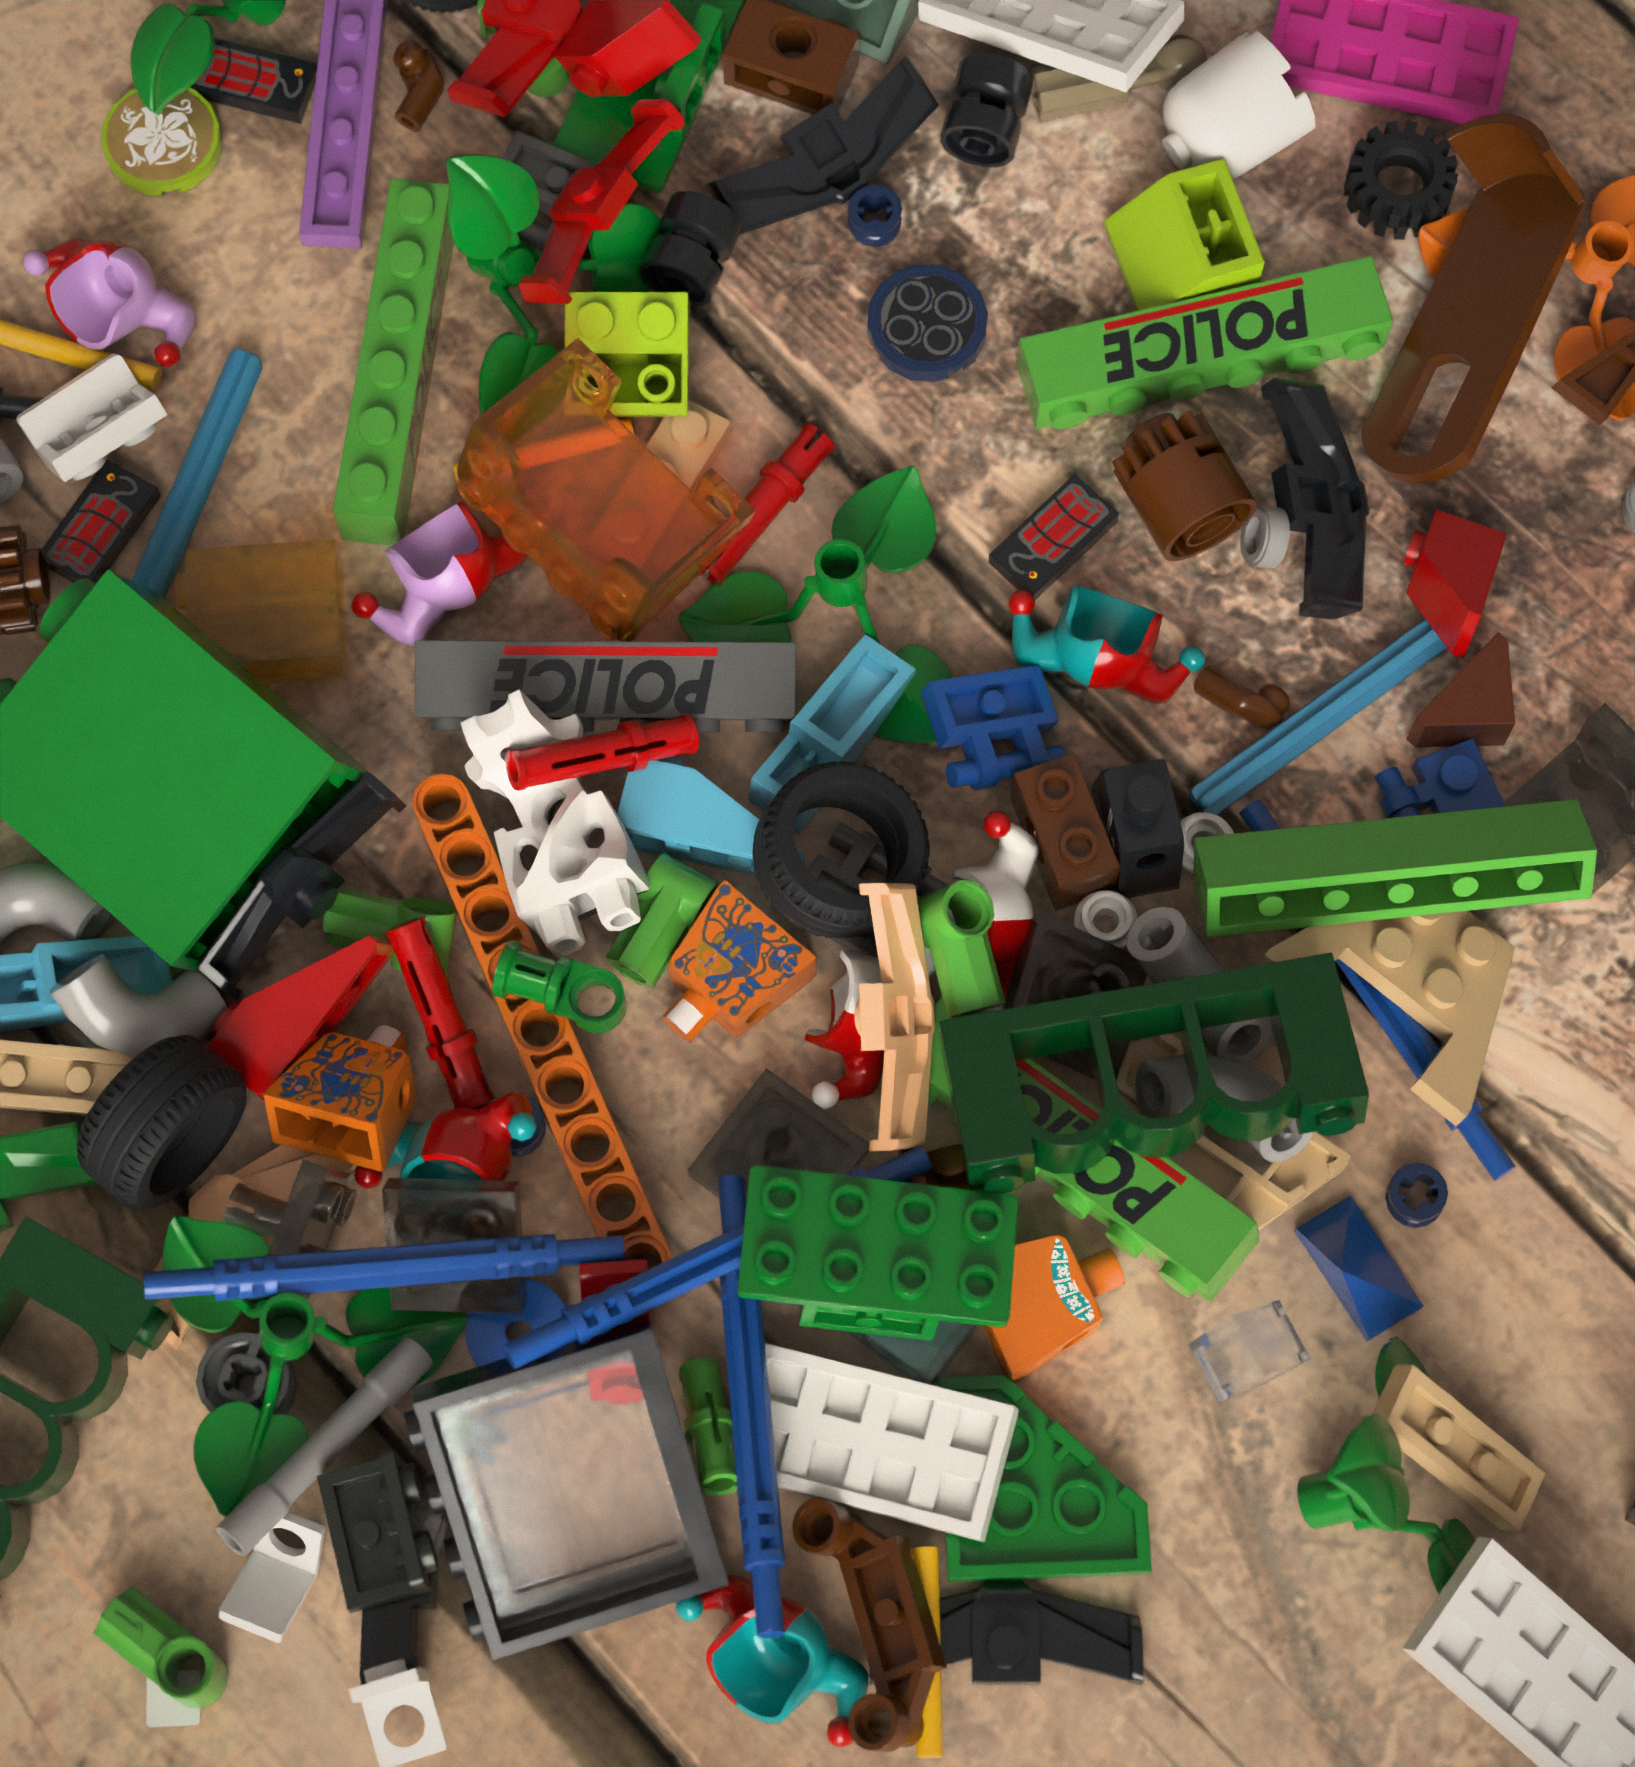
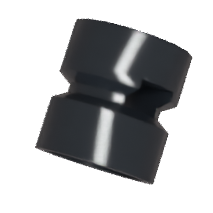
[940,53,1034,167]
[639,191,743,306]

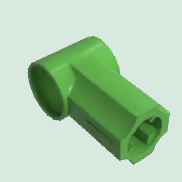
[606,853,720,989]
[918,880,1006,1018]
[323,887,457,974]
[93,1586,229,1708]

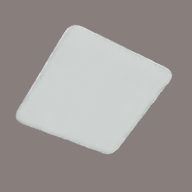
[146,1670,201,1727]

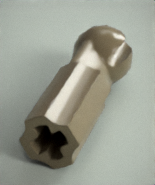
[1030,34,1208,121]

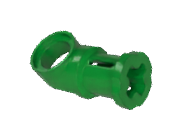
[492,940,627,1034]

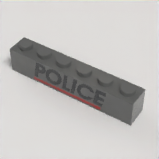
[415,640,796,733]

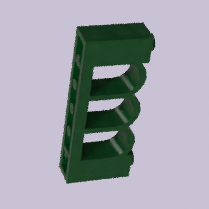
[939,952,1369,1194]
[0,1216,174,1598]

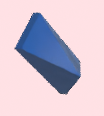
[1294,1195,1423,1342]

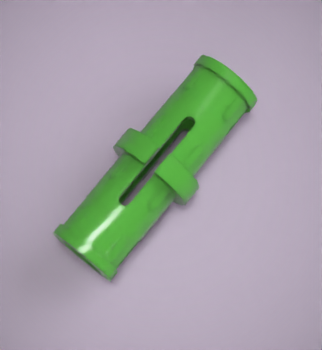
[678,1358,738,1496]

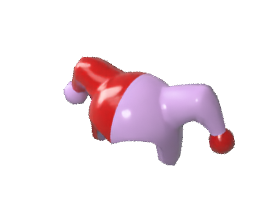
[23,238,196,368]
[351,495,529,647]

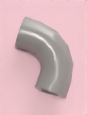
[0,862,115,945]
[1127,906,1272,1064]
[49,955,227,1058]
[1135,1055,1314,1162]

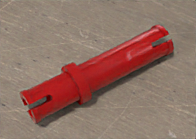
[690,423,835,587]
[505,714,699,791]
[385,916,495,1109]

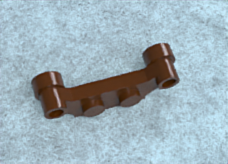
[792,1498,947,1752]

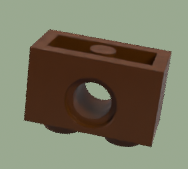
[723,0,860,115]
[1010,753,1120,911]

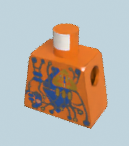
[662,880,817,1043]
[263,1025,416,1172]

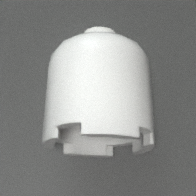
[1162,31,1315,180]

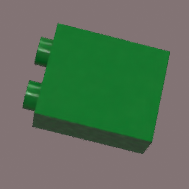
[0,569,370,973]

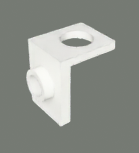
[219,1512,326,1643]
[349,1659,447,1767]

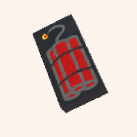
[190,38,317,124]
[42,459,161,583]
[988,474,1119,600]

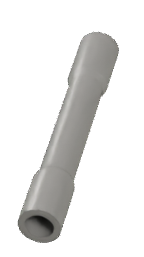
[216,1337,433,1557]

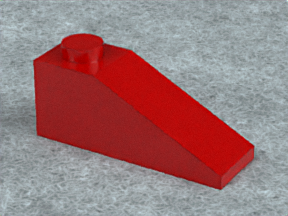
[208,935,394,1100]

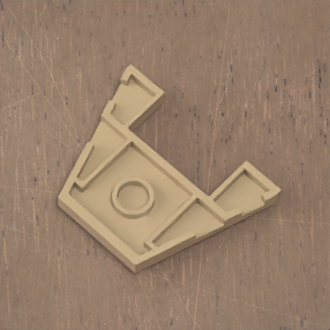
[1257,911,1515,1126]
[1089,1034,1351,1231]

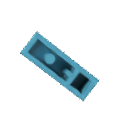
[617,756,804,876]

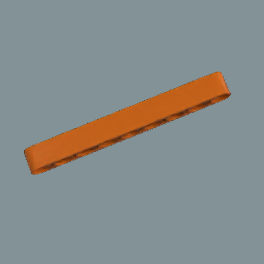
[412,773,671,1264]

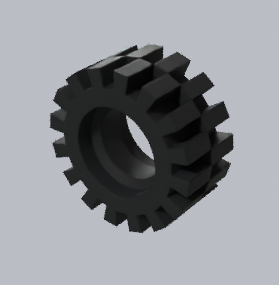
[1344,121,1459,240]

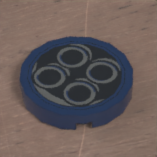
[867,264,988,382]

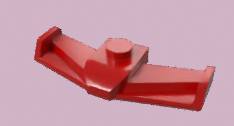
[448,0,583,117]
[519,99,685,304]

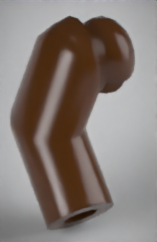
[393,40,444,132]
[1194,666,1290,728]

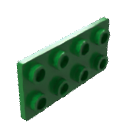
[553,0,745,193]
[737,1165,1018,1341]

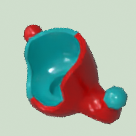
[1008,584,1205,704]
[355,1092,537,1206]
[676,1574,869,1747]

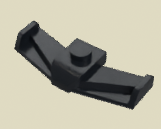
[706,54,939,235]
[1261,378,1370,619]
[197,772,406,1000]
[869,1581,1144,1685]

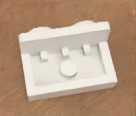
[16,353,168,483]

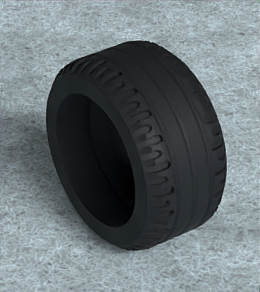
[752,761,930,939]
[77,1035,246,1210]

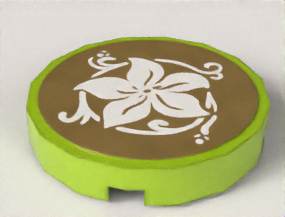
[101,88,222,196]

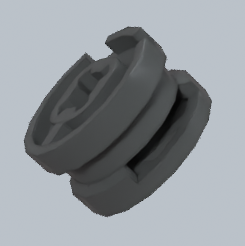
[196,1332,297,1415]

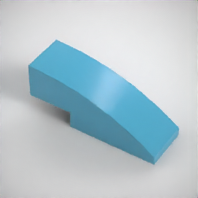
[748,634,916,835]
[0,936,172,1032]

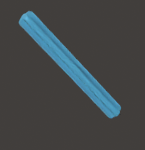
[132,348,262,599]
[1189,619,1446,815]

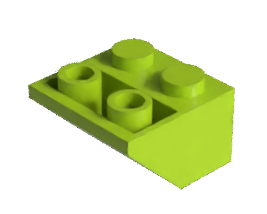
[1104,158,1265,311]
[564,292,691,417]

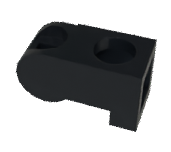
[360,1577,438,1707]

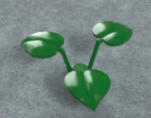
[130,0,286,115]
[446,154,661,438]
[678,466,952,743]
[163,1216,467,1517]
[1297,1336,1476,1594]

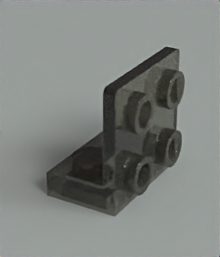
[1505,703,1635,895]

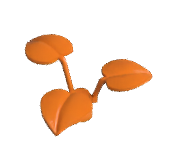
[1418,175,1635,420]

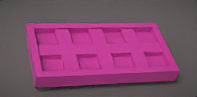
[1270,0,1519,124]

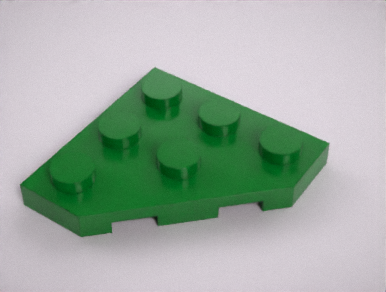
[937,1375,1152,1583]

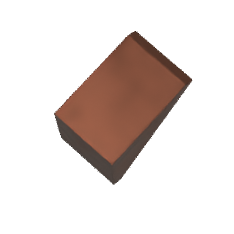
[1406,632,1515,748]

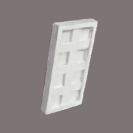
[918,0,1184,92]
[733,1343,1019,1542]
[1402,1537,1635,1767]

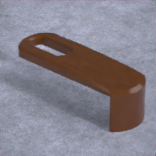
[1362,114,1588,484]

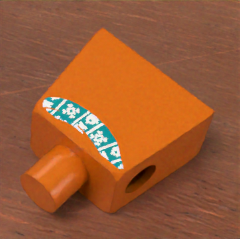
[982,1234,1126,1384]

